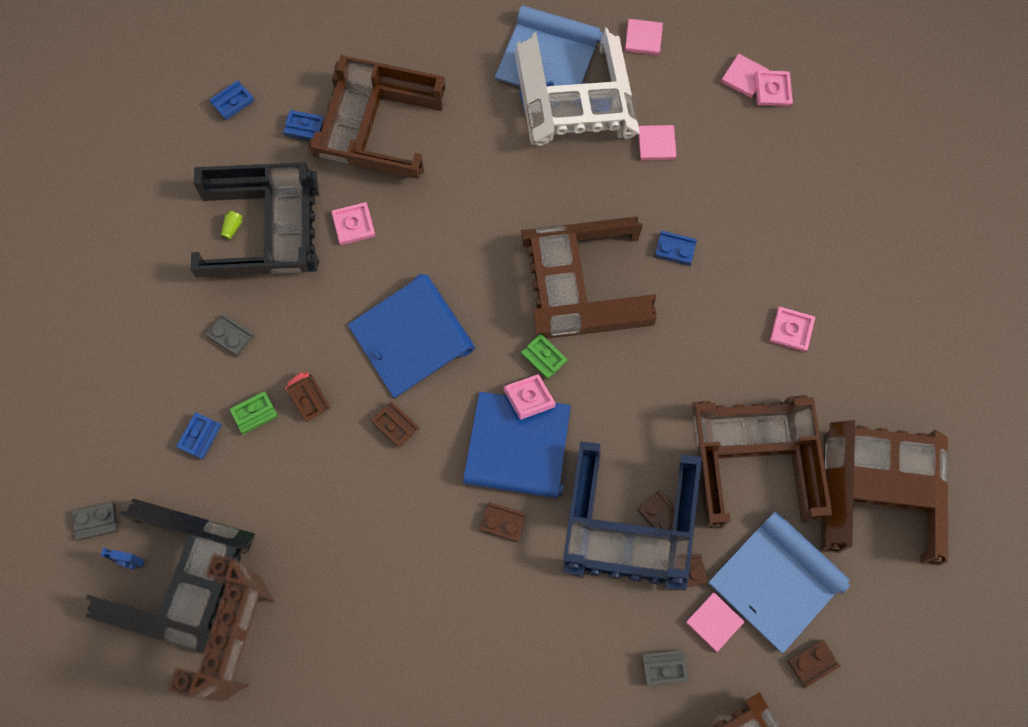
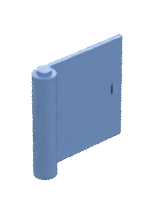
[495,5,603,103]
[708,511,850,654]

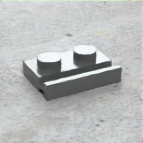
[206,314,254,357]
[72,502,118,541]
[642,650,689,686]

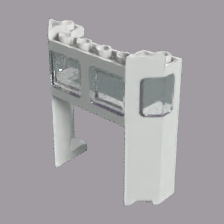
[515,27,640,146]

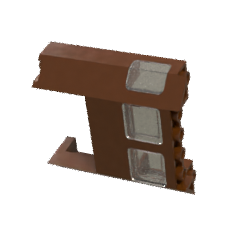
[820,420,948,565]

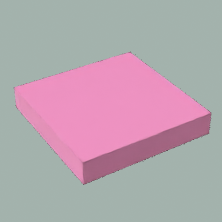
[625,19,663,55]
[721,54,769,98]
[754,70,793,107]
[638,125,677,161]
[331,202,376,245]
[769,306,815,353]
[504,374,556,420]
[685,593,744,652]

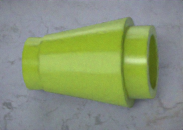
[220,211,243,240]

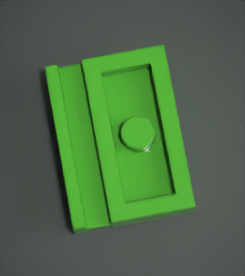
[521,334,568,380]
[230,391,278,435]

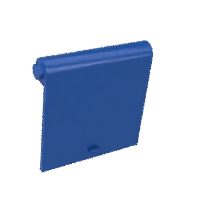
[348,274,476,398]
[463,392,571,499]

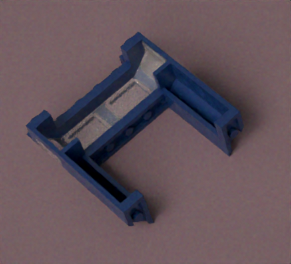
[563,441,702,591]

